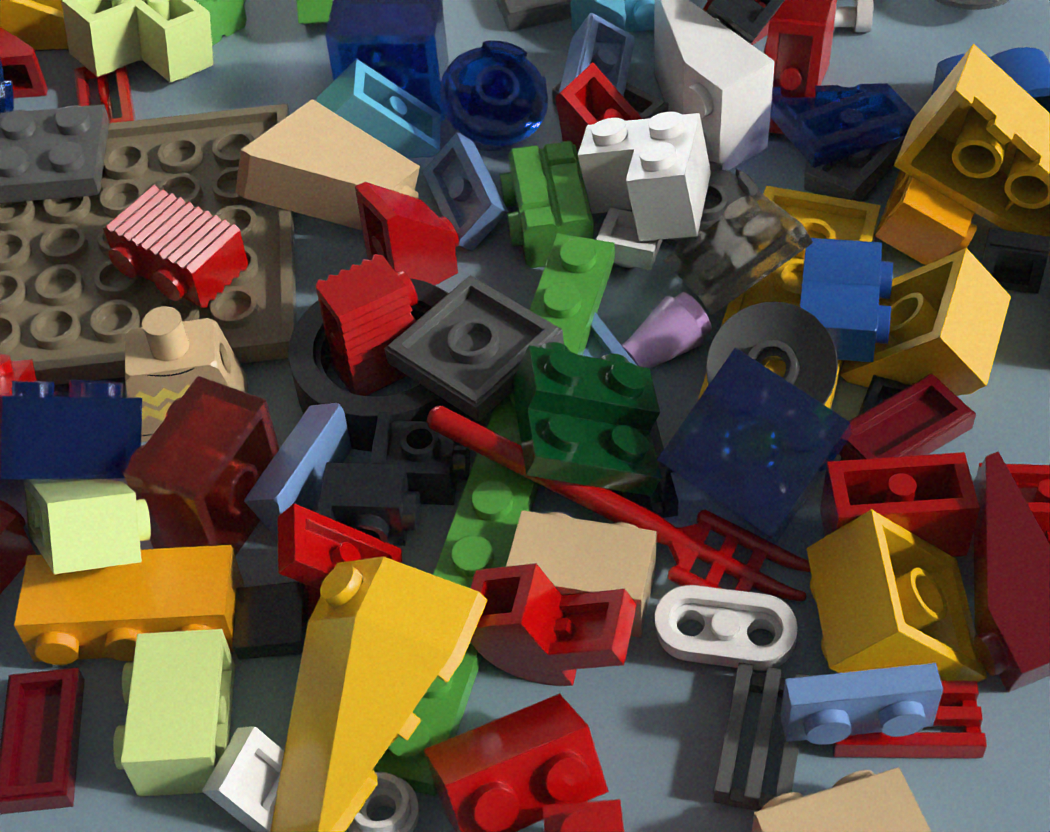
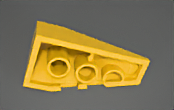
[270,557,488,832]

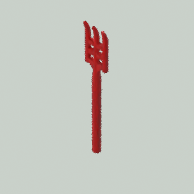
[427,405,811,601]

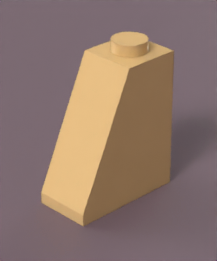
[235,99,420,230]

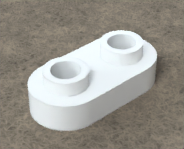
[655,585,798,671]

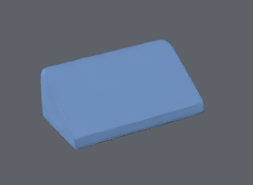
[559,13,635,97]
[244,403,352,539]

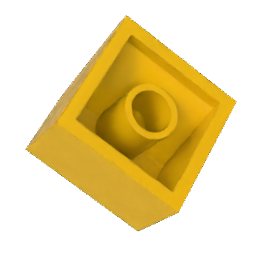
[840,248,1011,396]
[806,509,987,683]

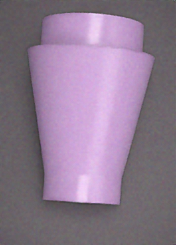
[621,292,712,369]

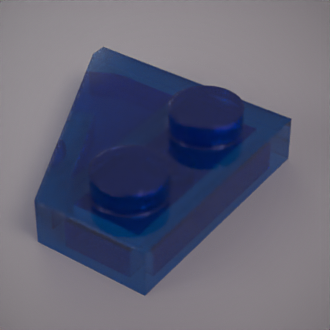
[770,83,917,168]

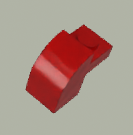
[470,563,637,686]

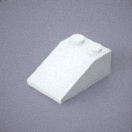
[654,0,775,171]

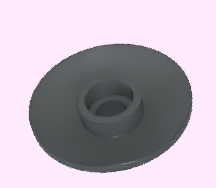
[706,302,838,431]

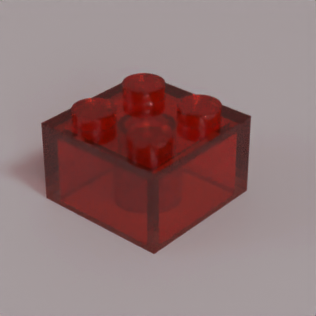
[123,376,279,557]

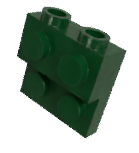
[512,342,662,496]

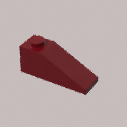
[973,451,1050,692]

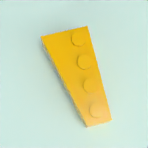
[894,44,1050,256]

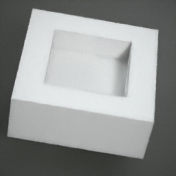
[596,207,663,271]
[202,726,284,832]

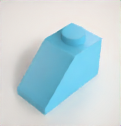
[317,59,441,158]

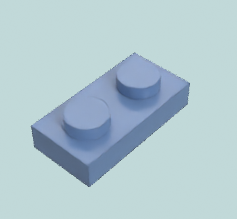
[423,132,508,251]
[780,663,943,745]

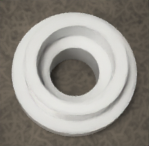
[348,773,419,832]

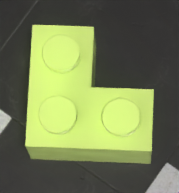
[61,0,214,83]

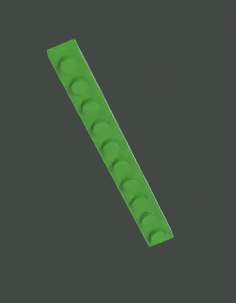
[373,233,615,797]

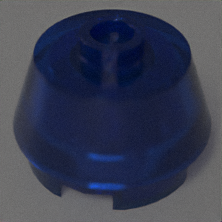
[440,40,548,151]

